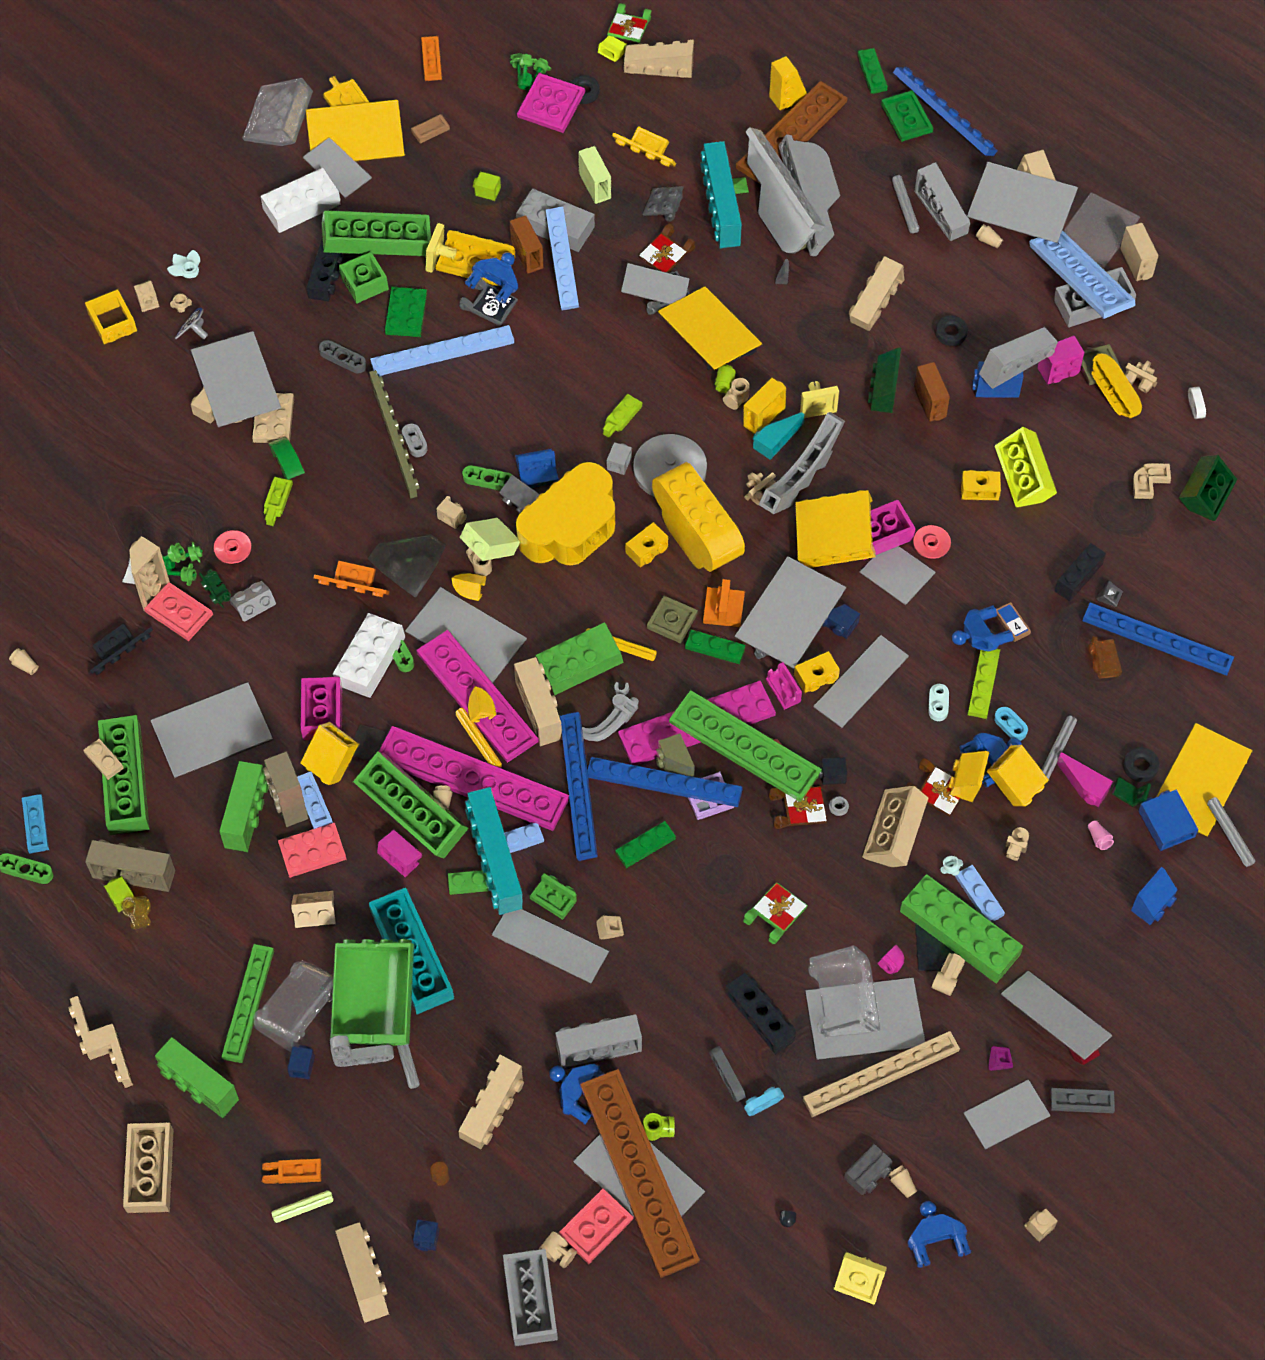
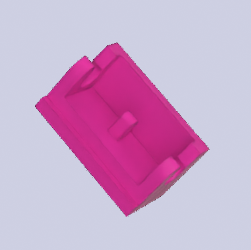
[766,662,802,710]
[377,830,422,877]

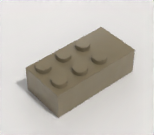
[263,752,308,827]
[85,840,175,892]

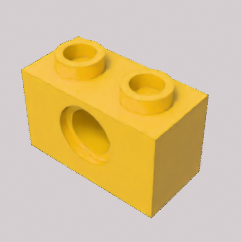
[961,470,1001,500]
[625,522,668,568]
[794,651,840,693]

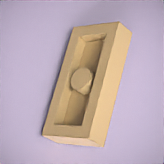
[84,739,124,780]

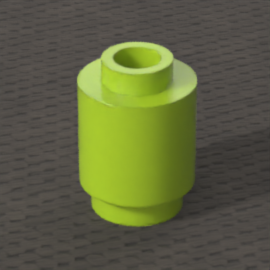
[715,365,736,393]

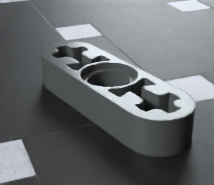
[319,340,366,373]
[709,1046,746,1102]

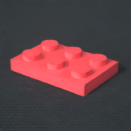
[144,582,213,641]
[278,823,347,878]
[558,1189,633,1264]

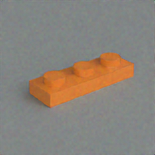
[421,36,442,81]

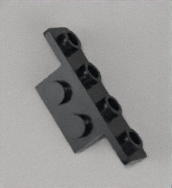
[88,623,154,676]

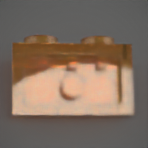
[1088,637,1122,679]

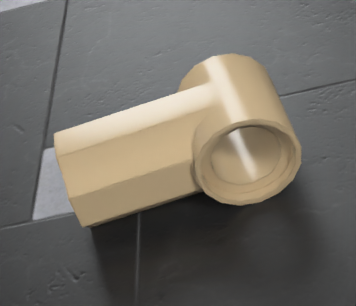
[932,953,965,996]

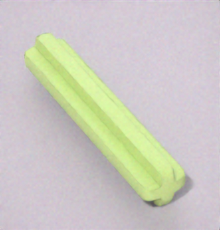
[272,1190,333,1223]

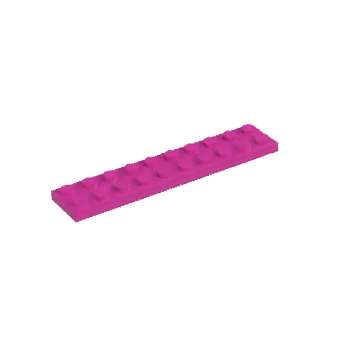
[379,726,569,831]

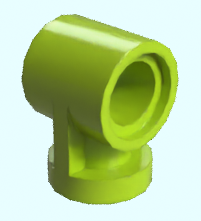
[643,1113,675,1141]

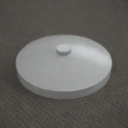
[633,434,707,497]

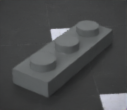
[1051,1088,1115,1113]

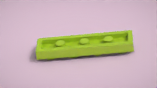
[968,649,1000,719]

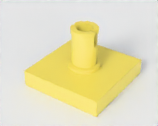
[426,223,457,273]
[800,381,839,418]
[834,1252,887,1305]

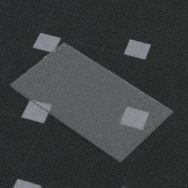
[1064,193,1140,269]

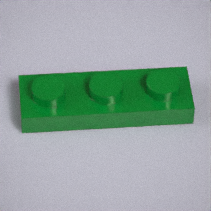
[858,48,888,94]
[685,629,746,664]
[615,821,676,868]

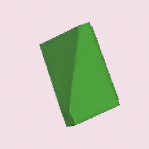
[732,177,749,194]

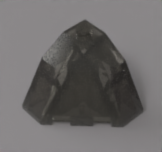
[368,534,446,597]

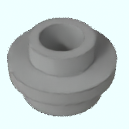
[829,797,849,816]

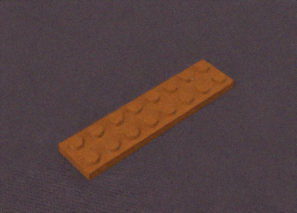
[736,81,847,184]

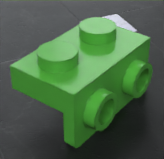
[530,874,577,920]

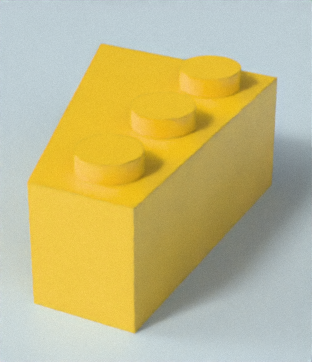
[769,56,807,110]

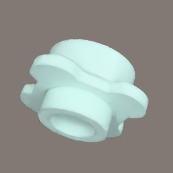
[940,856,963,876]

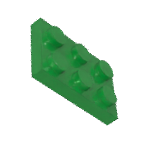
[881,90,933,142]
[385,287,427,337]

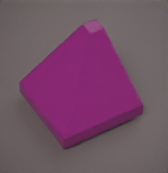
[989,1046,1013,1071]

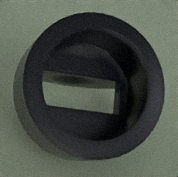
[779,1211,797,1227]

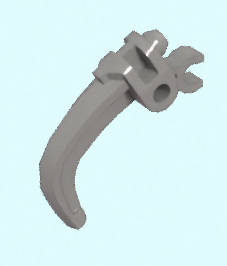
[582,682,639,741]

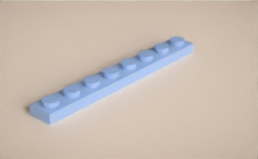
[371,325,514,376]

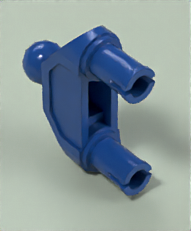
[465,252,518,304]
[952,605,1014,651]
[959,733,1022,788]
[549,1064,604,1125]
[907,1201,971,1267]

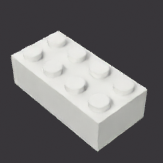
[261,168,341,233]
[333,613,405,698]

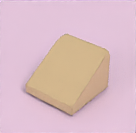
[596,915,624,939]

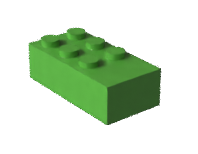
[536,622,624,695]
[219,761,268,852]
[155,1037,239,1118]

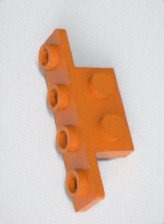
[313,561,390,597]

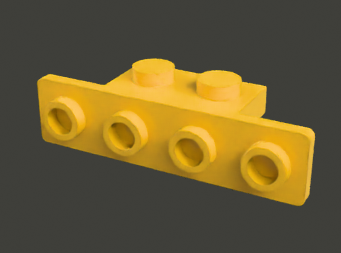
[612,127,676,167]

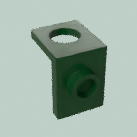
[1112,777,1151,807]

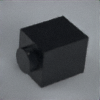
[818,757,847,785]

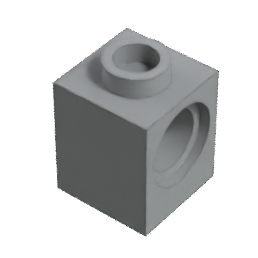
[607,442,632,475]

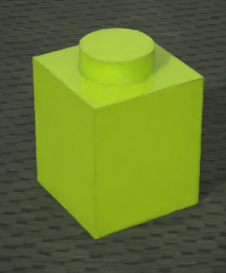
[473,172,501,201]
[104,876,136,912]

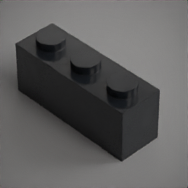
[1055,543,1106,602]

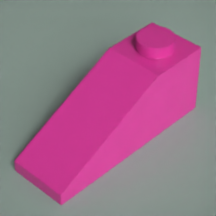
[1057,752,1113,807]

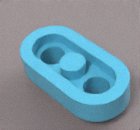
[994,707,1028,741]
[744,1087,784,1116]

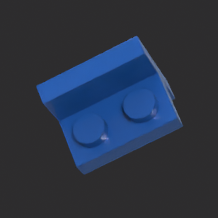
[515,449,559,488]

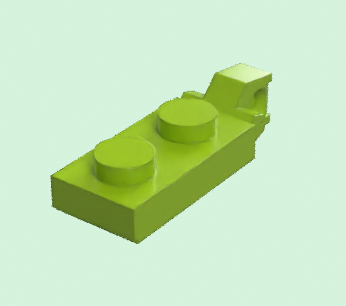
[603,394,642,438]
[264,477,293,526]

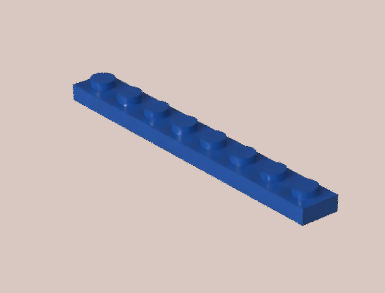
[893,67,998,156]
[1083,603,1234,676]
[560,712,598,861]
[587,757,743,807]

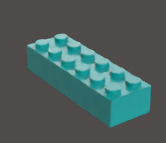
[700,141,742,248]
[465,787,522,915]
[369,887,454,1014]

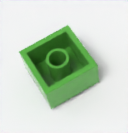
[339,252,388,303]

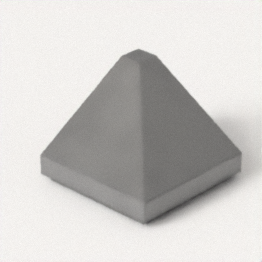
[776,259,789,284]
[1096,581,1123,607]

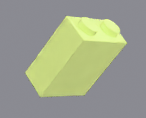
[579,146,611,204]
[460,518,520,561]

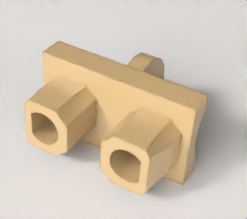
[1125,361,1157,393]
[744,472,776,505]
[1006,827,1029,861]

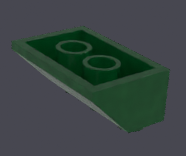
[868,348,901,413]
[1179,455,1237,521]

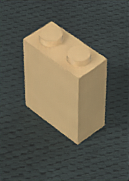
[1120,223,1158,281]

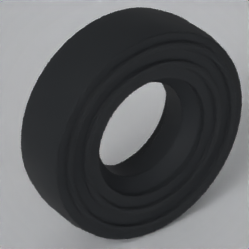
[571,75,600,104]
[936,315,968,346]
[1124,747,1160,782]

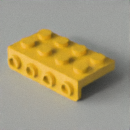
[436,230,515,287]

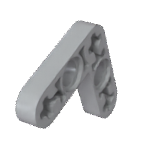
[330,1036,394,1067]

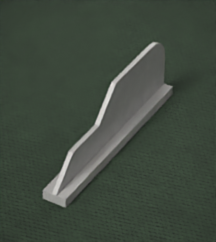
[746,127,826,253]
[779,135,840,256]

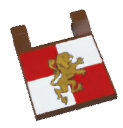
[639,223,696,273]
[906,758,961,817]
[769,786,827,829]

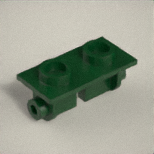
[199,569,231,608]

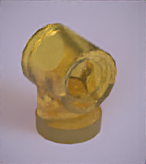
[122,896,151,929]

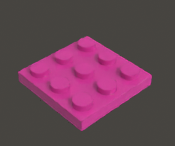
[517,73,585,133]

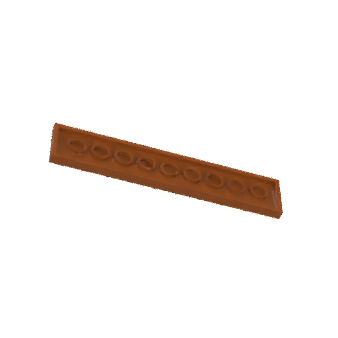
[580,1069,700,1278]

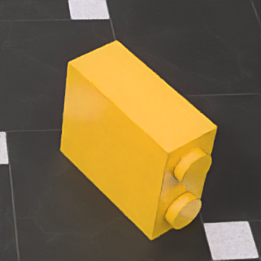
[301,722,359,785]
[987,745,1048,807]

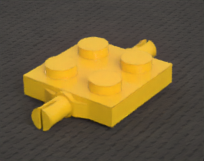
[324,76,370,107]

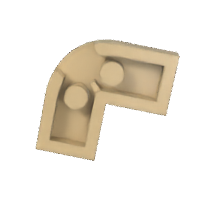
[1133,464,1171,499]

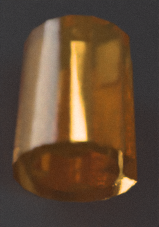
[430,1162,449,1186]

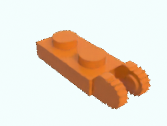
[262,1159,321,1184]

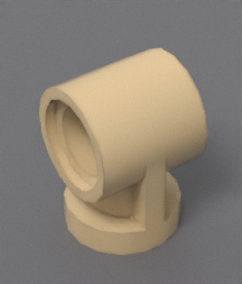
[723,378,749,410]
[466,548,492,576]
[539,1231,577,1268]

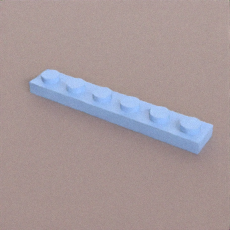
[546,207,579,310]

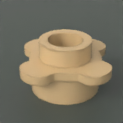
[170,294,192,313]

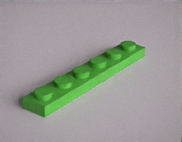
[221,944,274,1063]

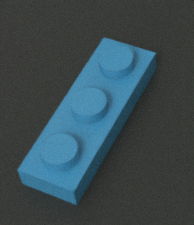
[22,794,49,854]

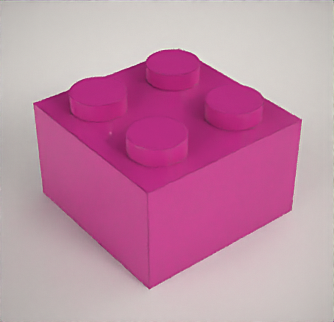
[1038,336,1084,385]

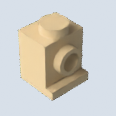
[134,281,159,312]
[437,496,467,529]
[1024,1208,1057,1242]

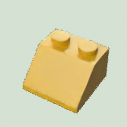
[948,751,989,802]

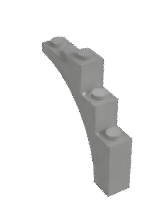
[759,412,845,514]

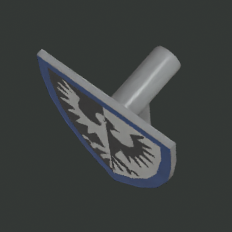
[175,307,208,339]

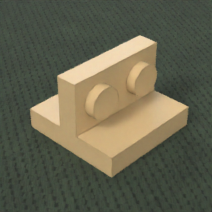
[291,891,336,928]

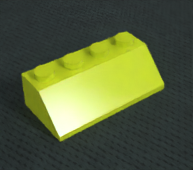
[995,427,1057,507]

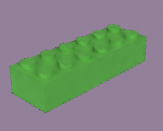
[321,211,431,256]
[98,715,150,835]
[353,752,469,858]
[900,874,1023,984]

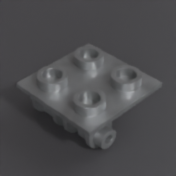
[643,186,684,221]

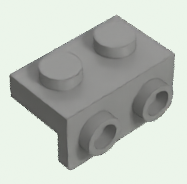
[230,581,276,622]

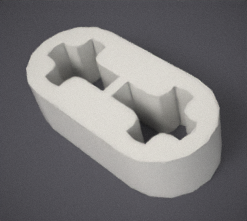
[1188,387,1206,419]

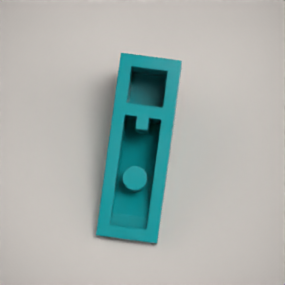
[753,412,805,460]

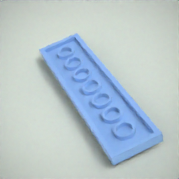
[1030,231,1135,319]

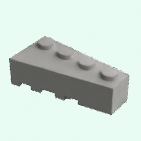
[915,162,970,241]
[979,327,1058,389]

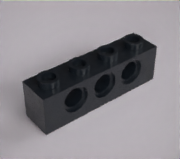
[307,238,344,302]
[725,973,796,1055]

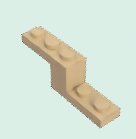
[68,996,133,1088]

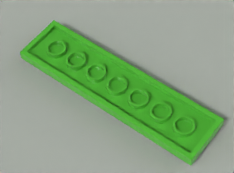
[669,690,822,802]

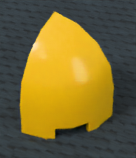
[452,573,486,601]
[468,686,496,722]

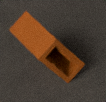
[510,215,544,274]
[914,362,950,422]

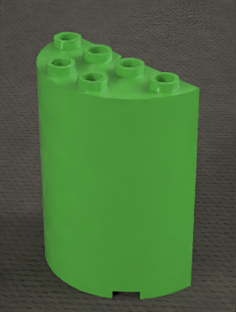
[330,939,414,1046]

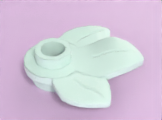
[167,250,200,278]

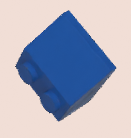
[1131,867,1177,925]

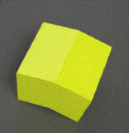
[598,36,627,62]

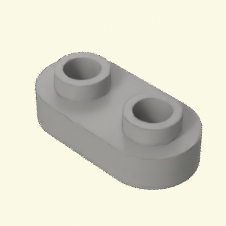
[402,424,427,457]

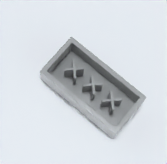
[503,1249,558,1346]

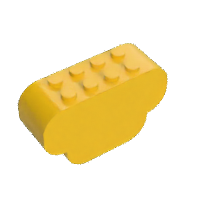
[516,462,615,565]
[652,462,745,572]

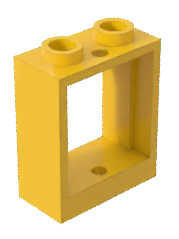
[85,289,137,344]
[744,378,786,434]

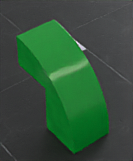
[268,437,305,480]

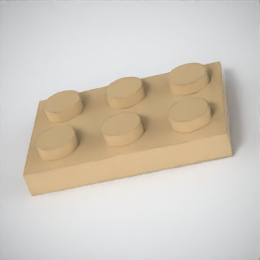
[252,393,294,443]

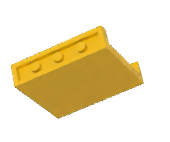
[796,490,876,568]

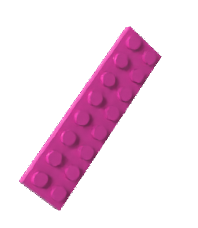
[417,630,538,763]
[618,681,776,766]

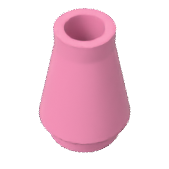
[1088,820,1114,850]

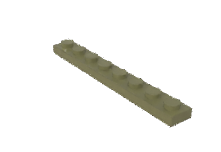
[369,370,419,499]

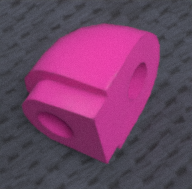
[878,945,904,974]

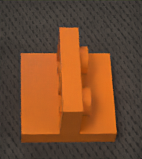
[703,579,745,627]

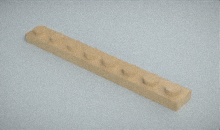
[803,1031,960,1117]

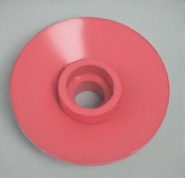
[913,525,951,559]
[214,530,251,564]

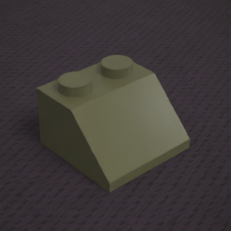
[656,733,695,777]

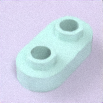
[929,684,949,721]

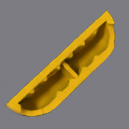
[1091,354,1142,418]

